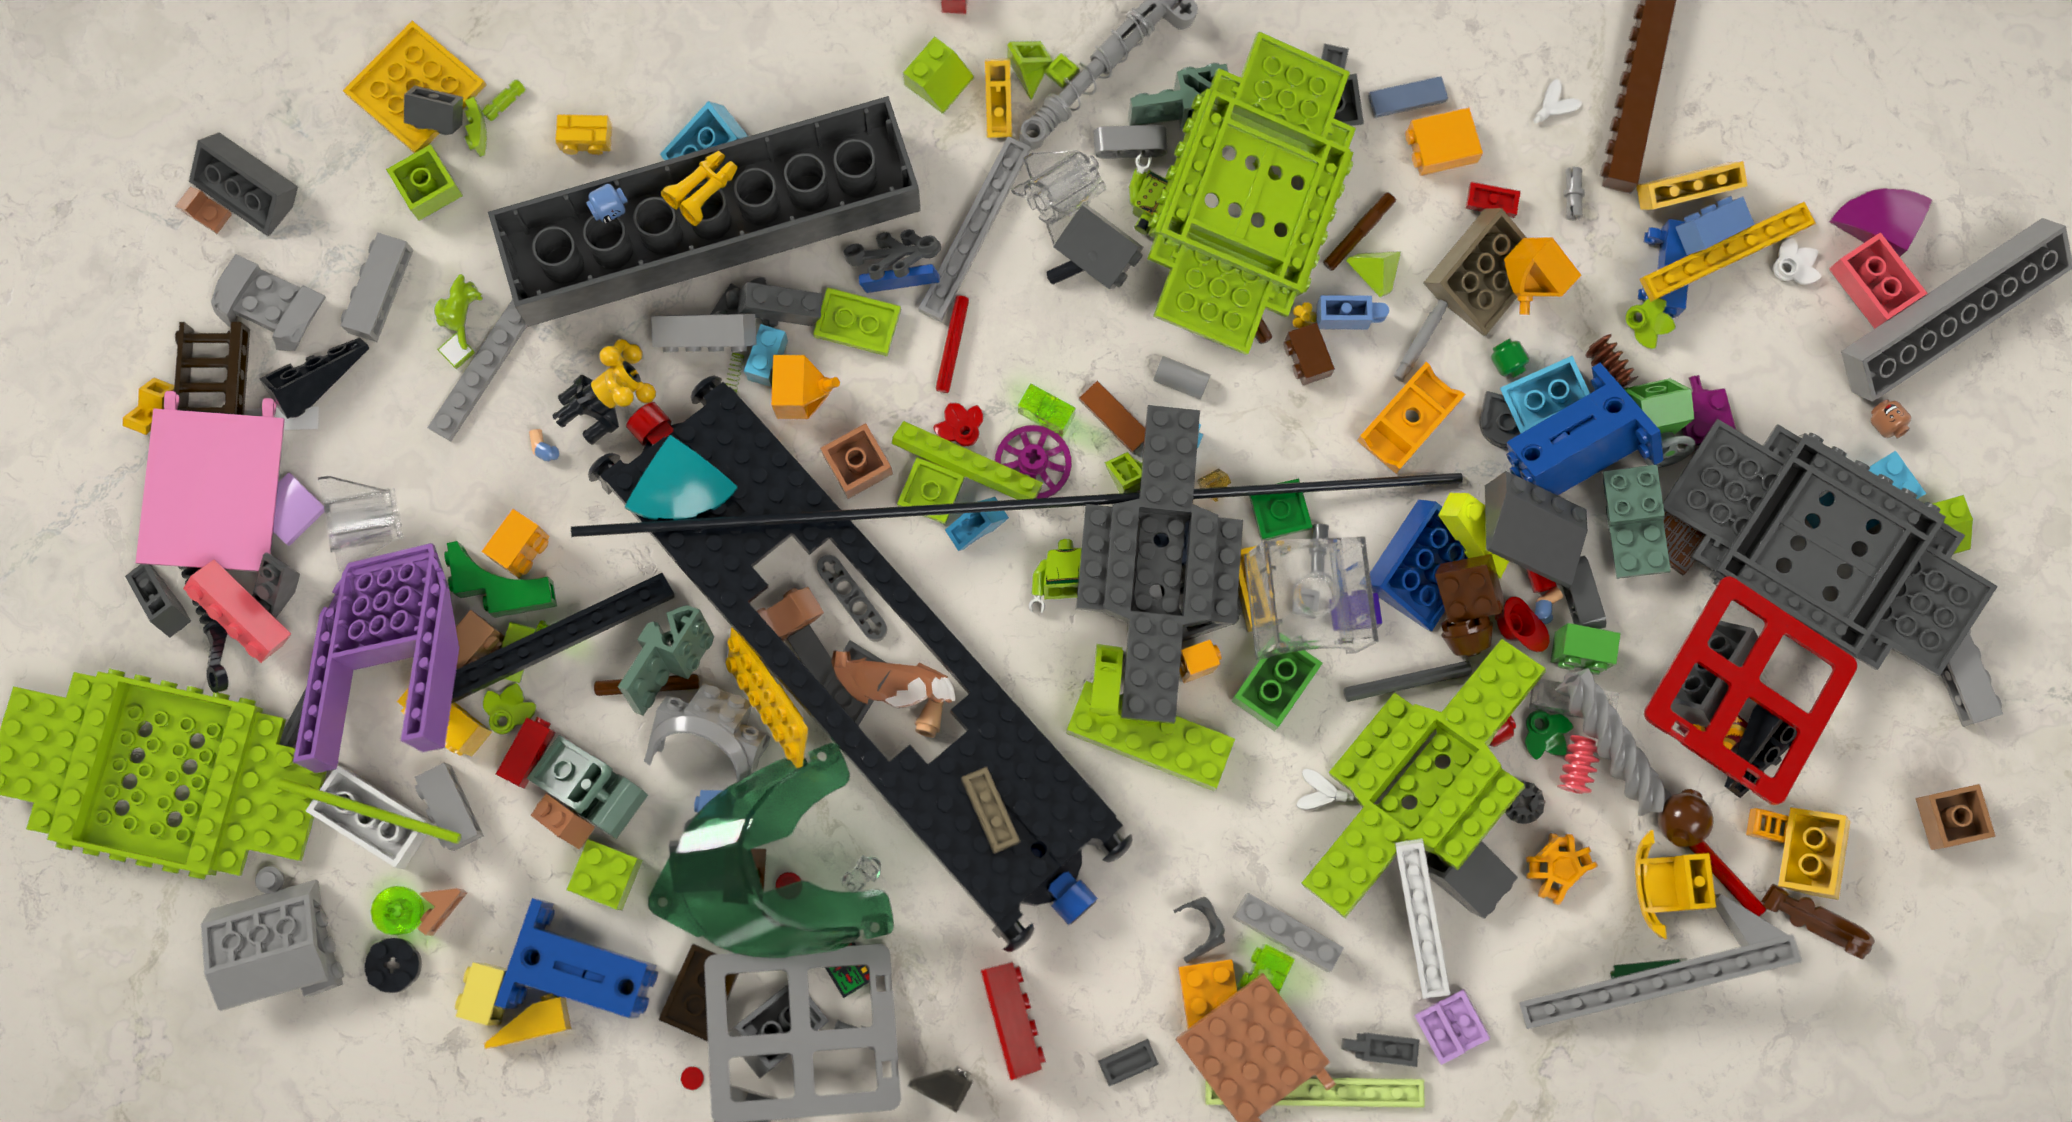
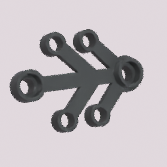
[844,229,942,280]

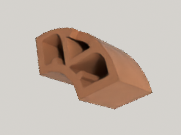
[757,587,824,642]

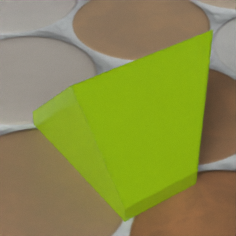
[1007,41,1052,100]
[1346,251,1401,297]
[1105,452,1142,493]

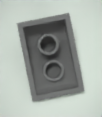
[728,985,829,1079]

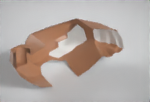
[831,650,956,709]

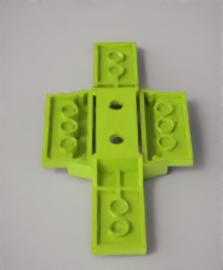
[1302,639,1546,918]

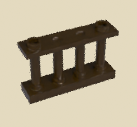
[174,322,250,415]

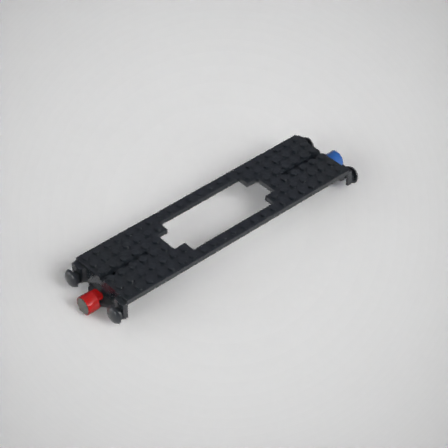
[588,375,1133,952]

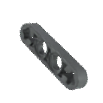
[817,555,887,642]

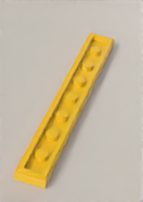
[1639,201,1816,302]

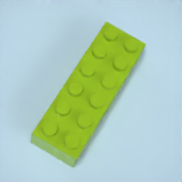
[1066,681,1235,791]

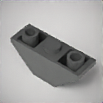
[252,552,300,619]

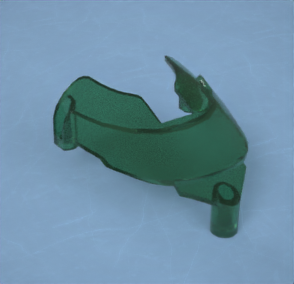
[648,742,894,958]

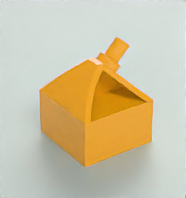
[1504,237,1581,315]
[771,355,840,419]

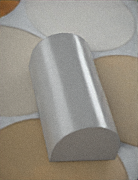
[1153,356,1211,400]

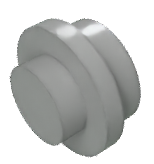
[256,866,284,894]

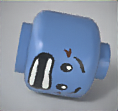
[586,184,628,223]

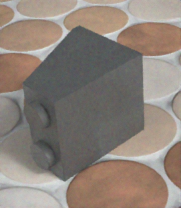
[1426,841,1518,919]

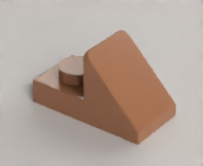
[175,187,232,234]
[417,888,467,936]

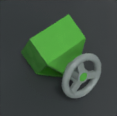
[1623,378,1695,467]

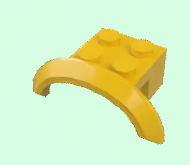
[1635,830,1716,939]

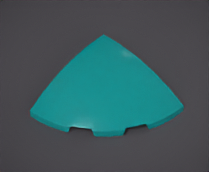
[625,435,738,520]

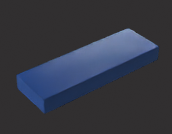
[859,264,940,293]

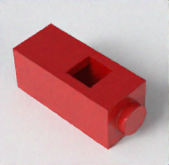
[495,717,556,789]

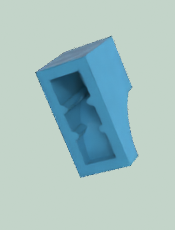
[945,497,1009,551]

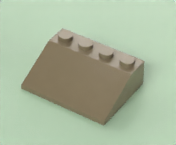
[1423,208,1527,336]

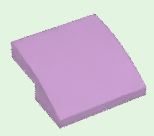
[273,473,327,546]
[1414,989,1490,1065]

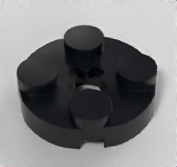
[365,938,422,993]

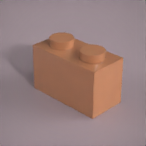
[530,793,595,850]

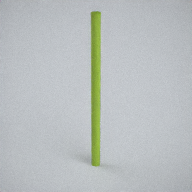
[278,778,462,844]

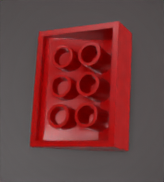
[980,962,1046,1081]

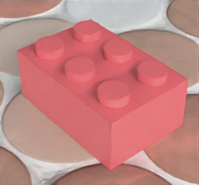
[1829,232,1927,329]

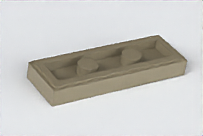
[961,767,1020,854]

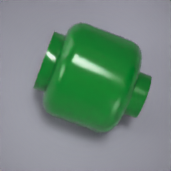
[1491,338,1530,378]

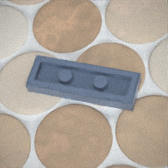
[1368,76,1448,118]

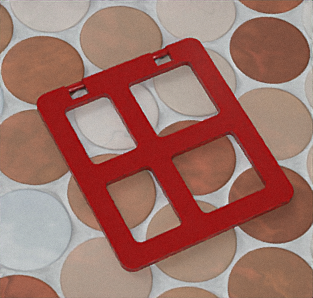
[1644,576,1858,805]

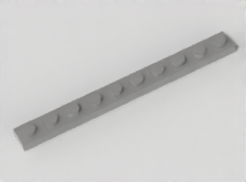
[427,299,527,442]
[1519,934,1802,1029]

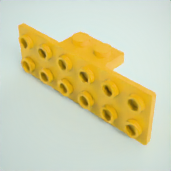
[725,627,808,768]

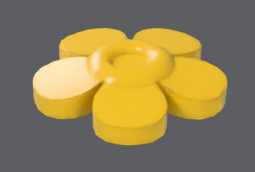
[1292,302,1317,328]

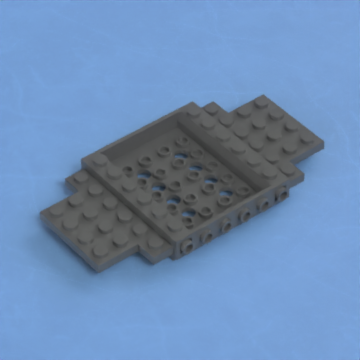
[1663,419,1998,676]

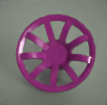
[995,425,1072,498]

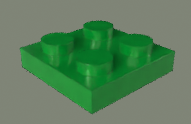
[1249,478,1313,541]

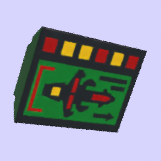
[825,936,870,998]

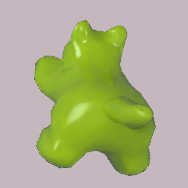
[434,274,483,350]

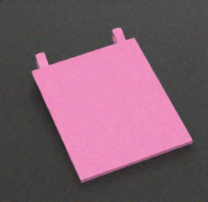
[136,391,285,571]

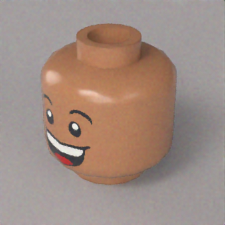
[1871,400,1911,438]

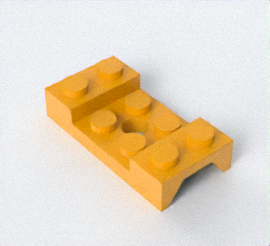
[1357,362,1466,474]

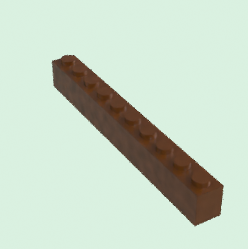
[1600,0,1676,193]

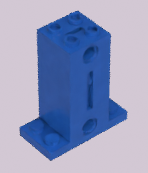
[1506,363,1664,496]
[495,898,658,1018]

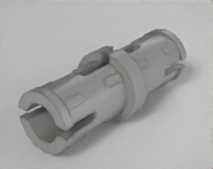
[1564,167,1585,220]

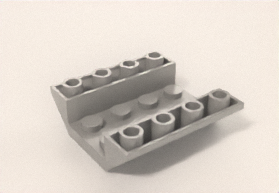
[201,879,329,1011]

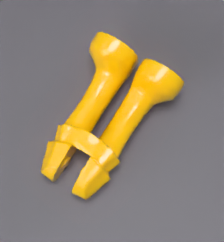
[661,151,738,226]

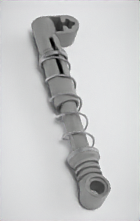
[1019,0,1198,150]

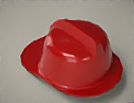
[1494,597,1550,652]

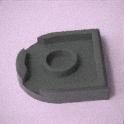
[1479,391,1521,448]

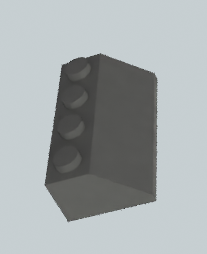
[189,132,298,236]
[1671,621,1758,728]

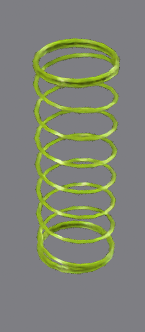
[725,353,745,393]

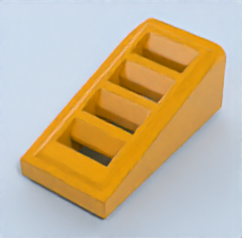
[1746,808,1789,844]

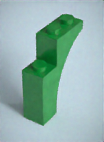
[444,541,557,618]

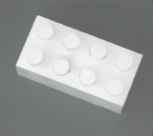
[306,765,435,869]

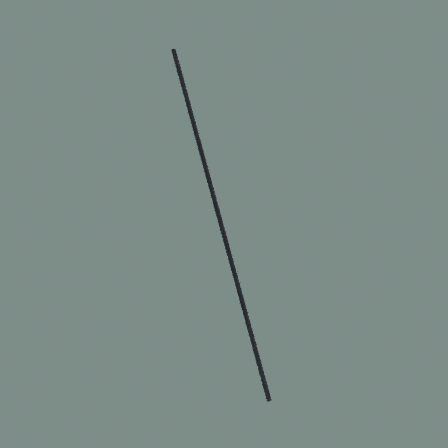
[571,473,1463,537]

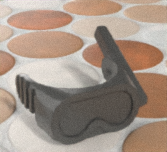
[1173,897,1225,963]

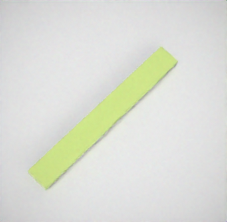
[1205,1077,1425,1107]

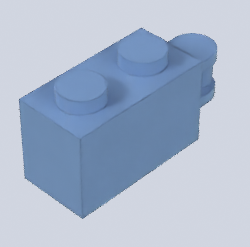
[1316,295,1389,330]

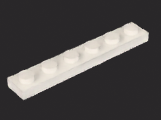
[1395,839,1450,999]

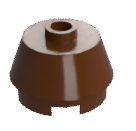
[1441,616,1493,657]

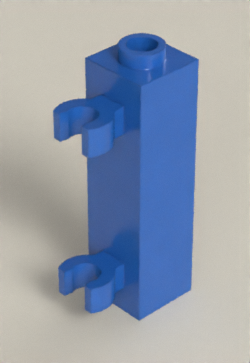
[1638,219,1691,318]

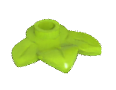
[1626,298,1676,349]
[483,683,536,734]

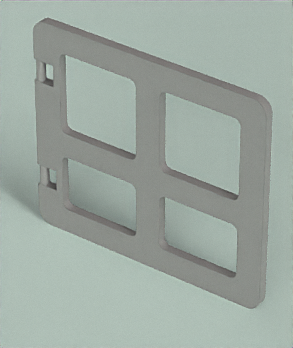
[704,944,901,1122]

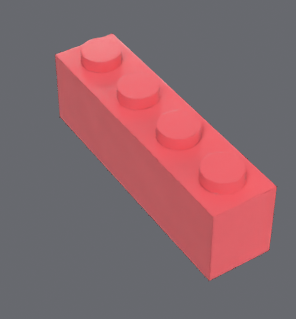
[183,559,291,663]

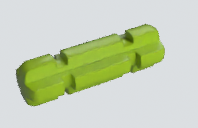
[482,79,526,121]

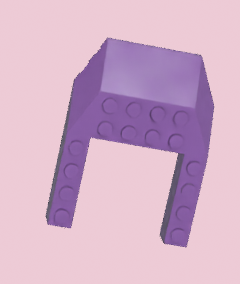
[293,543,459,773]

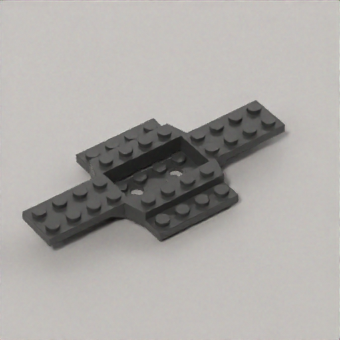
[1076,405,1243,724]

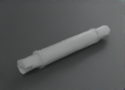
[1394,300,1448,382]

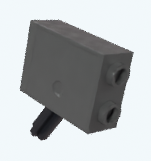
[1047,205,1144,289]

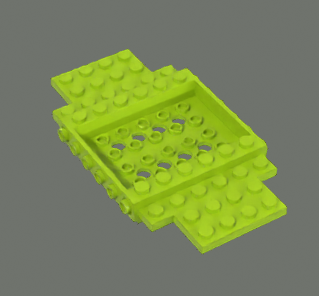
[1147,31,1356,355]
[0,669,327,880]

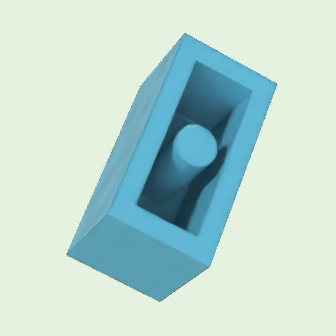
[744,324,788,387]

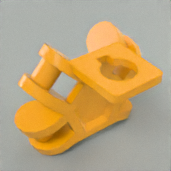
[1526,833,1598,905]

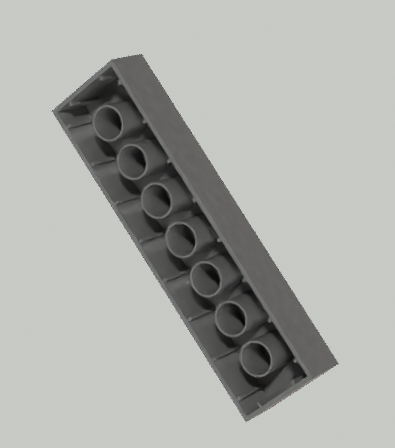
[488,96,921,327]

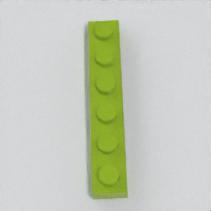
[891,421,1043,500]

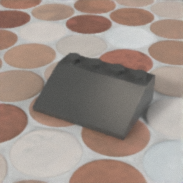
[1485,471,1588,588]

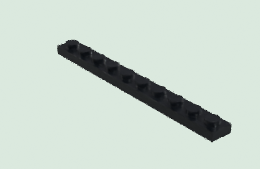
[451,573,674,704]

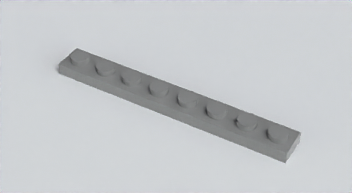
[918,136,1031,322]

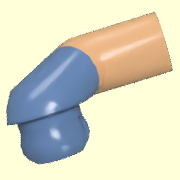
[529,429,559,462]
[1535,587,1563,624]

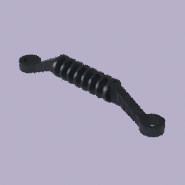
[178,566,229,693]

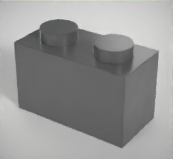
[404,86,463,135]

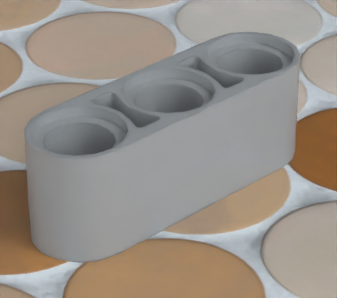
[1094,125,1167,159]

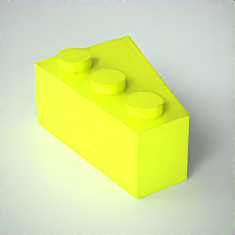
[1438,493,1509,578]

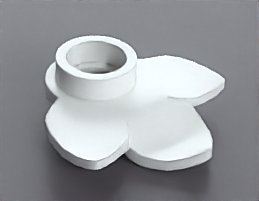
[1773,238,1821,285]

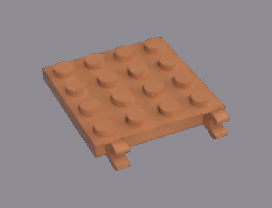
[1176,973,1336,1122]

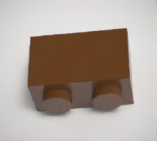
[1283,322,1335,386]

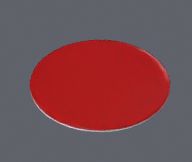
[681,1066,704,1090]

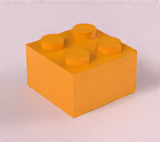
[481,509,550,579]

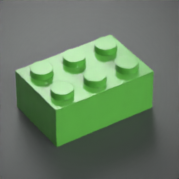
[1231,633,1323,731]

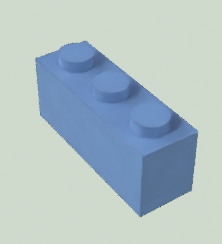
[1676,196,1754,255]

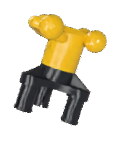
[552,339,656,445]

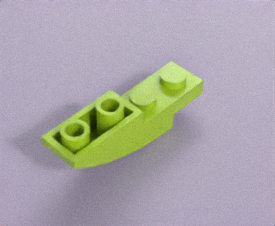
[1090,644,1123,716]

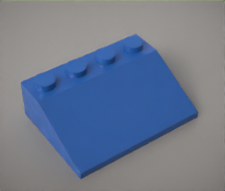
[1363,499,1468,632]

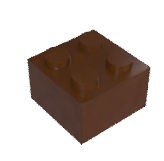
[1435,554,1505,623]

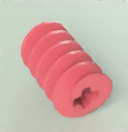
[1557,735,1600,794]

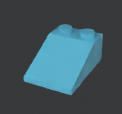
[660,101,748,161]
[1500,356,1590,433]

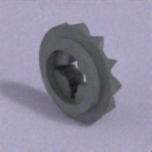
[1505,781,1546,824]

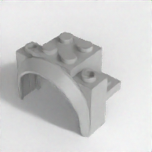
[644,683,770,799]

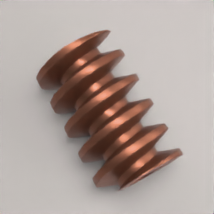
[1585,334,1639,388]

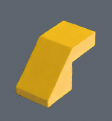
[123,378,174,435]

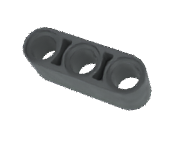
[1562,556,1607,629]

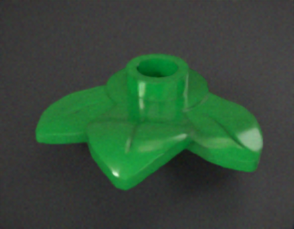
[1525,710,1574,760]

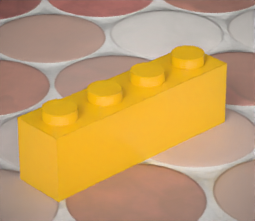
[1636,161,1748,210]

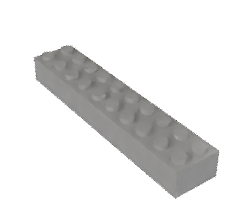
[1841,218,2072,402]

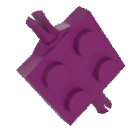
[1681,375,1736,447]

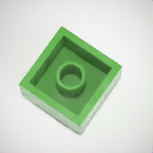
[1550,623,1621,675]

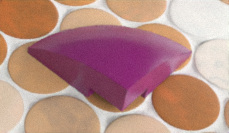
[1829,188,1932,257]

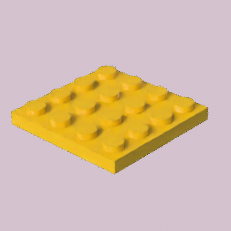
[342,20,487,153]

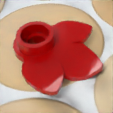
[933,403,984,447]

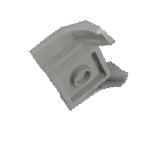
[211,254,326,351]

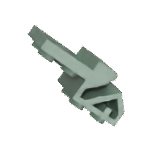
[1128,63,1228,129]
[1603,465,1671,579]
[618,605,715,716]
[527,735,648,839]

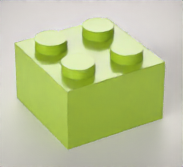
[386,144,463,221]
[566,839,643,911]

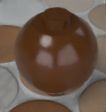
[1658,789,1714,847]

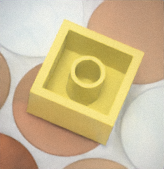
[455,962,507,1026]

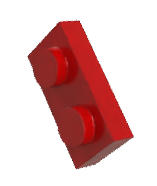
[1465,182,1521,218]

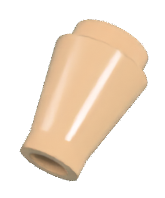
[915,699,944,738]

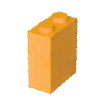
[1405,107,1483,176]

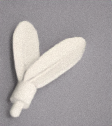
[1534,79,1582,123]
[1297,769,1355,810]

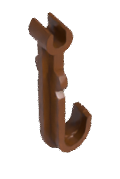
[1761,884,1875,959]

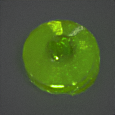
[371,886,424,935]

